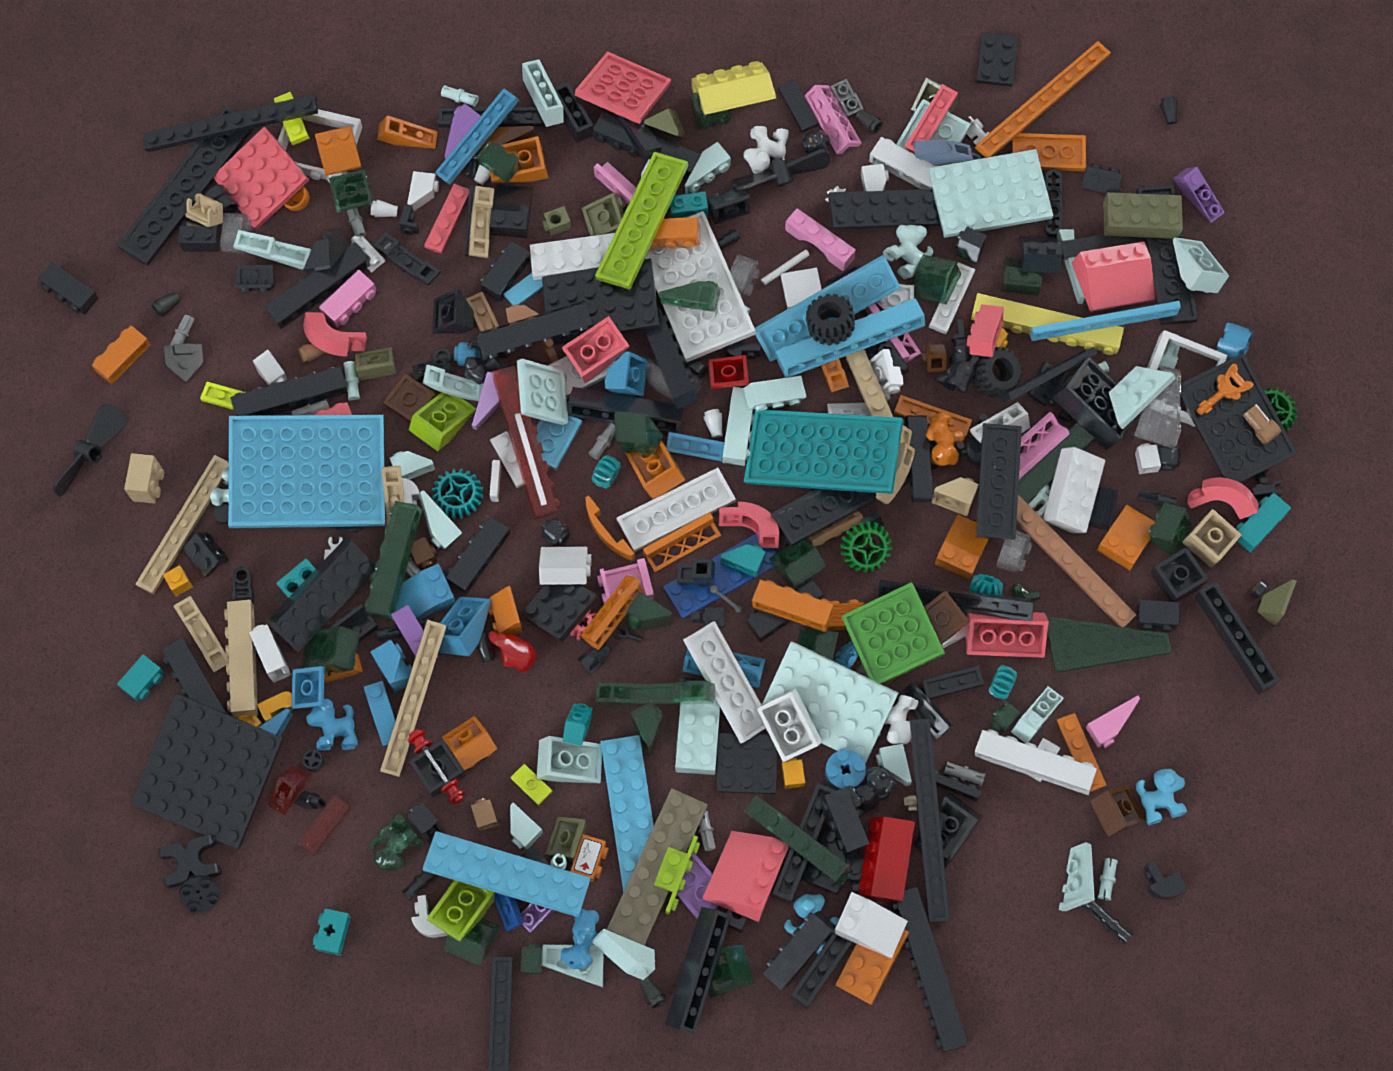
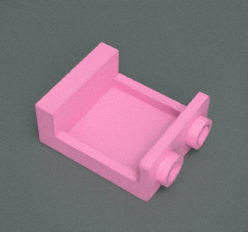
[597,558,654,604]

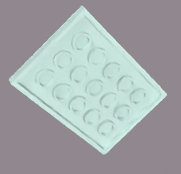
[928,149,1053,238]
[763,642,898,763]

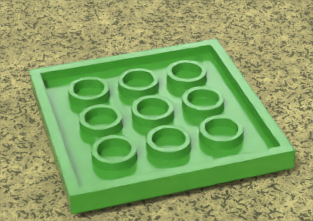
[841,582,945,684]

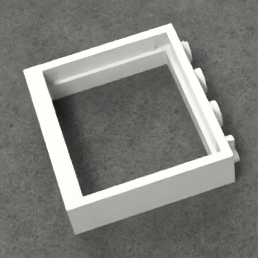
[278,109,362,184]
[1146,330,1228,426]

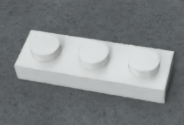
[490,431,533,488]

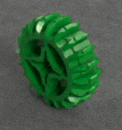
[1263,386,1297,432]
[840,521,892,573]

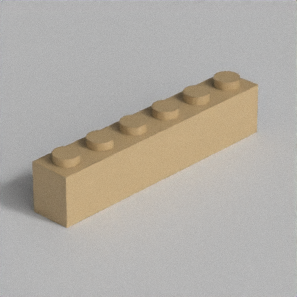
[224,600,258,718]

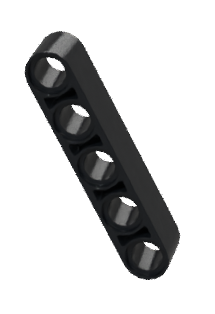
[906,415,933,502]

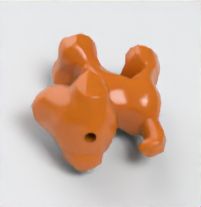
[926,411,965,466]

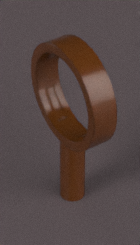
[539,339,558,364]

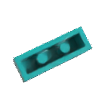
[1235,493,1291,553]

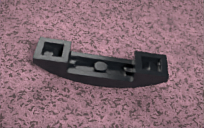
[374,232,441,286]

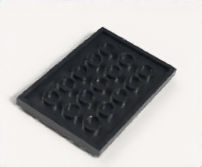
[542,258,660,346]
[1175,353,1298,483]

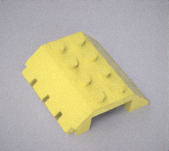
[692,61,776,115]

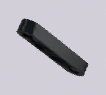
[1044,169,1062,237]

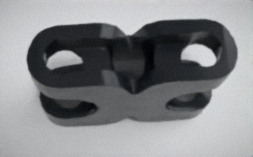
[158,835,222,888]

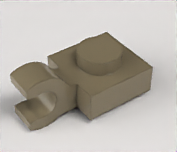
[904,795,918,811]

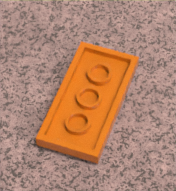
[1012,133,1086,172]
[836,929,909,1005]

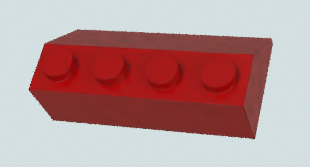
[858,817,915,902]

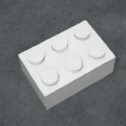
[757,688,822,762]

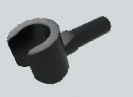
[614,626,643,642]

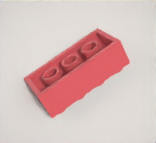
[966,612,1049,658]

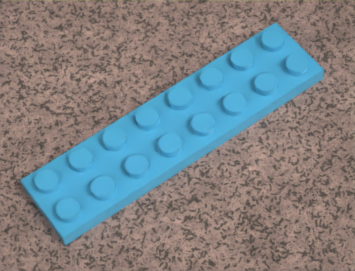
[754,255,901,362]
[600,735,654,893]
[423,831,591,917]

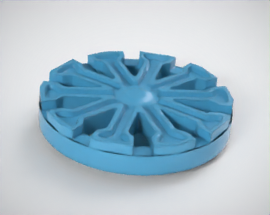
[833,641,858,669]

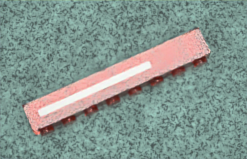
[492,366,560,520]

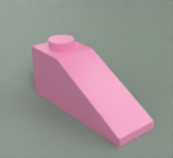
[1086,696,1140,748]

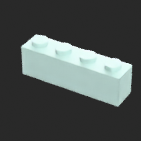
[522,60,563,127]
[723,387,754,466]

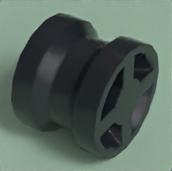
[303,750,324,772]

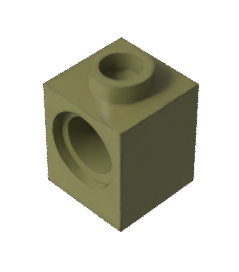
[542,206,572,236]

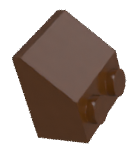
[1090,785,1146,837]

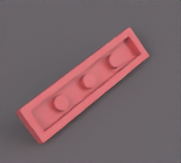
[905,84,958,153]
[424,184,469,254]

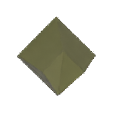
[1257,579,1297,626]

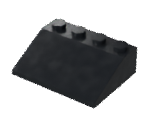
[1053,356,1136,450]

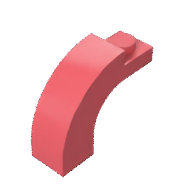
[303,312,367,356]
[1187,478,1259,519]
[719,502,779,548]

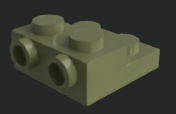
[581,193,625,236]

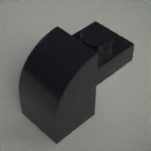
[723,340,760,360]
[677,559,715,587]
[1144,861,1188,900]

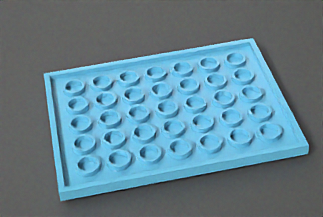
[228,415,385,528]

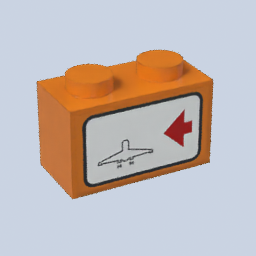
[570,834,609,882]

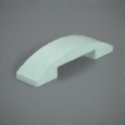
[423,365,484,401]

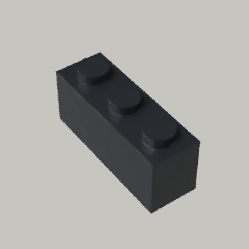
[554,82,594,143]
[480,241,531,301]
[38,262,99,315]
[820,787,869,855]
[407,803,444,845]

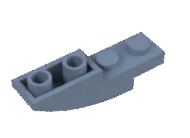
[913,140,981,166]

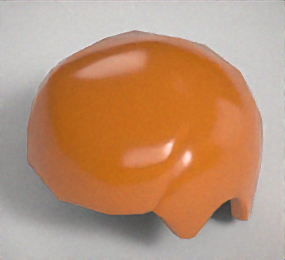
[284,186,310,211]

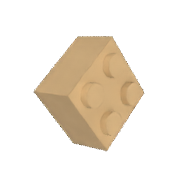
[124,453,164,504]
[1182,509,1242,568]

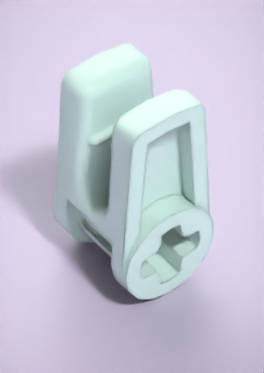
[1028,485,1051,518]

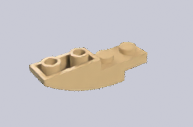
[876,425,915,504]

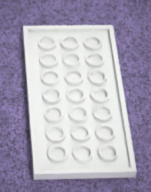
[645,211,756,362]

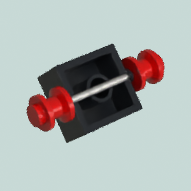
[407,729,466,805]

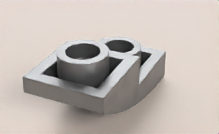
[830,79,863,117]

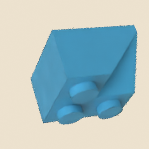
[605,352,648,397]
[371,640,412,693]

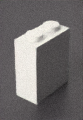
[539,547,591,585]
[249,625,291,683]

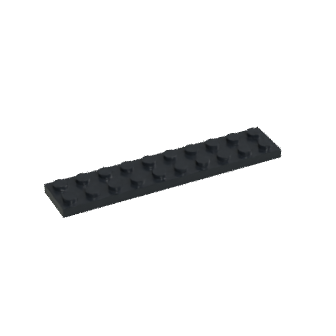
[117,106,254,266]
[771,440,939,547]

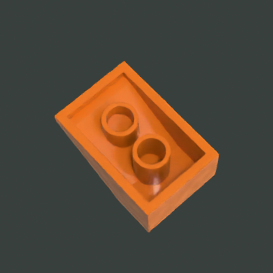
[485,136,548,182]
[625,432,685,499]
[1097,505,1160,571]
[935,515,989,580]

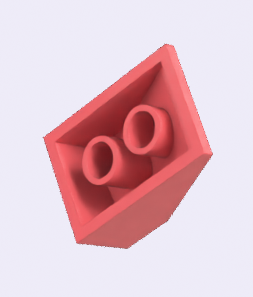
[562,316,630,383]

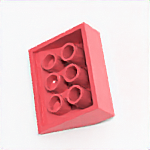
[1071,242,1155,312]
[702,831,790,922]

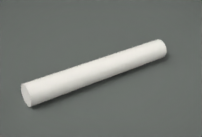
[761,249,810,285]

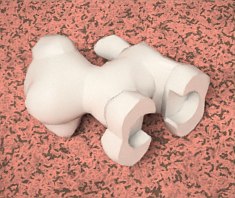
[744,126,789,174]
[879,695,918,744]

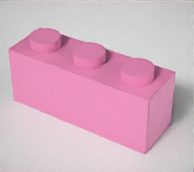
[319,270,377,328]

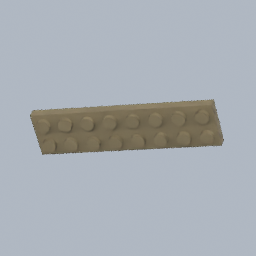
[607,788,708,946]

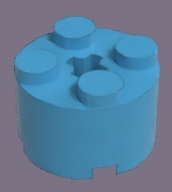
[1217,322,1254,361]
[825,749,866,791]

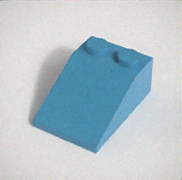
[388,564,455,620]
[439,597,491,656]

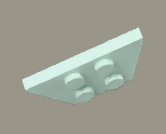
[1109,366,1176,429]

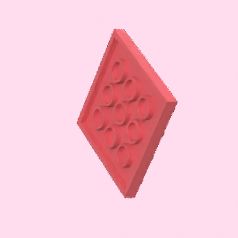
[575,51,671,124]
[214,127,309,229]

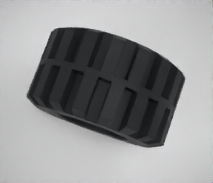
[806,294,855,345]
[972,347,1023,397]

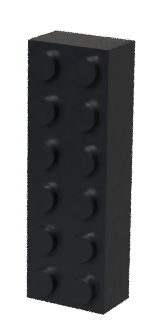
[265,538,378,653]

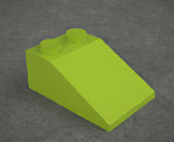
[409,392,476,451]
[426,880,495,942]

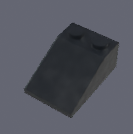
[489,185,533,238]
[1019,236,1062,273]
[913,793,983,868]

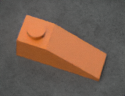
[377,115,438,149]

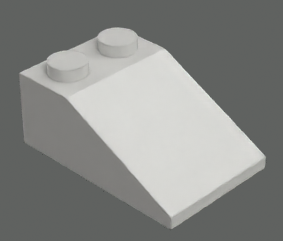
[835,892,908,959]

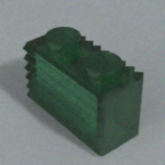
[476,141,521,183]

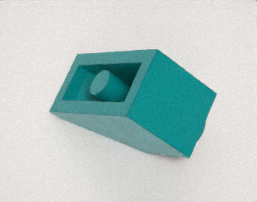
[721,544,766,577]

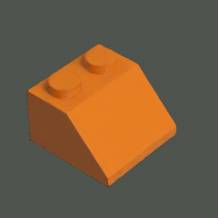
[315,126,362,176]
[489,586,523,635]
[442,716,497,771]

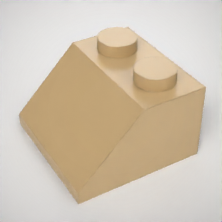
[931,477,979,516]

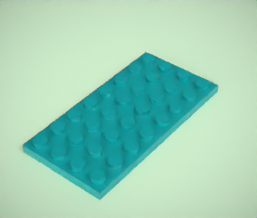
[744,409,903,494]

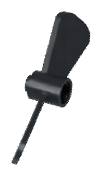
[731,149,830,190]
[53,404,126,497]

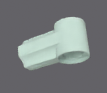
[1158,333,1180,373]

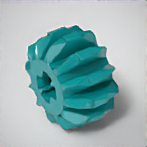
[592,455,621,489]
[969,574,1003,596]
[989,665,1017,700]

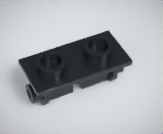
[412,358,452,383]

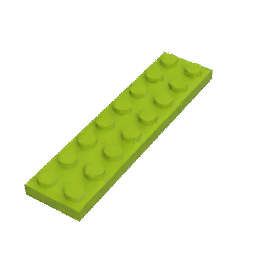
[595,152,688,290]

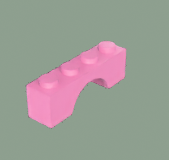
[785,209,856,271]

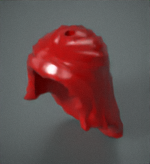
[488,631,536,673]

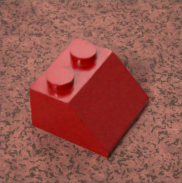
[709,355,749,389]

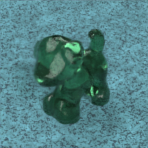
[369,812,423,872]

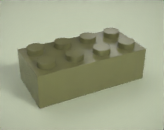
[1103,192,1183,239]

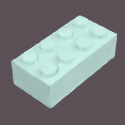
[675,690,720,775]

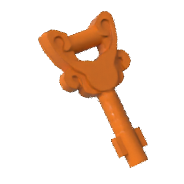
[1196,364,1254,415]

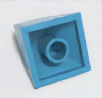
[292,666,325,709]

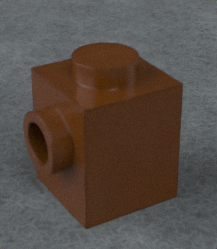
[922,344,946,372]
[408,537,437,569]

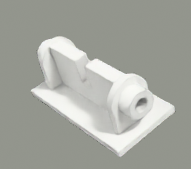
[966,116,989,144]
[351,236,385,273]

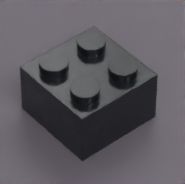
[1151,547,1208,602]

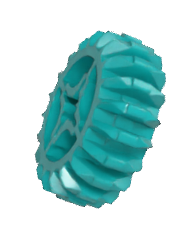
[432,468,483,519]

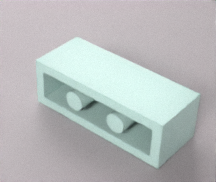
[743,376,806,412]

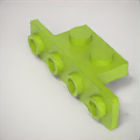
[654,835,700,914]

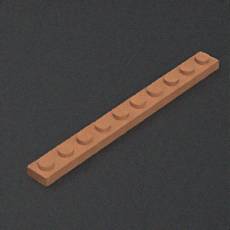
[1017,495,1136,629]

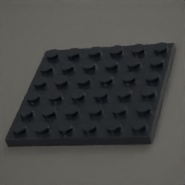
[131,693,284,849]

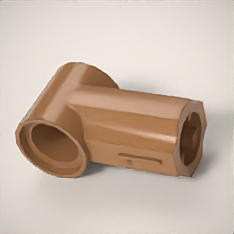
[1243,404,1281,444]

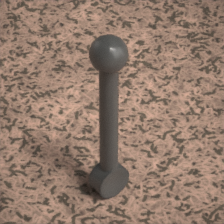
[710,585,743,613]

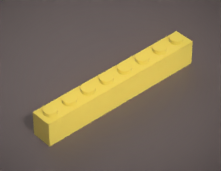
[971,293,1124,355]

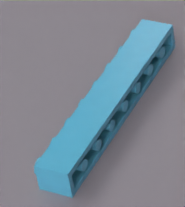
[776,298,925,378]

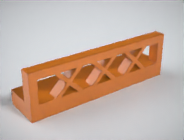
[643,512,721,573]
[580,575,644,651]

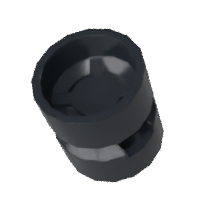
[205,184,239,220]

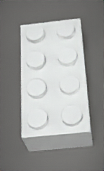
[1043,447,1105,533]

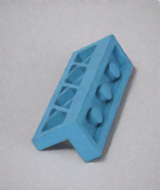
[683,649,765,688]

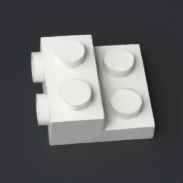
[869,349,903,401]

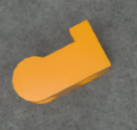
[257,691,293,722]

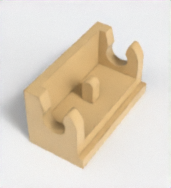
[185,193,223,227]

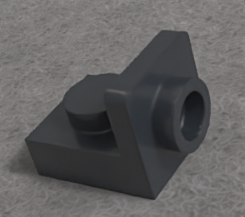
[399,204,420,235]

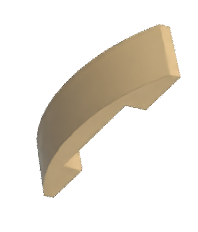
[469,186,494,258]
[381,466,407,538]
[174,596,229,672]

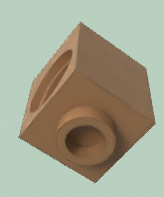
[471,798,498,831]

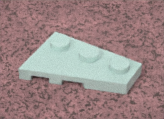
[1059,842,1095,911]
[542,945,604,987]

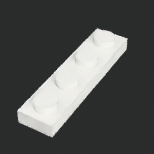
[929,262,975,334]

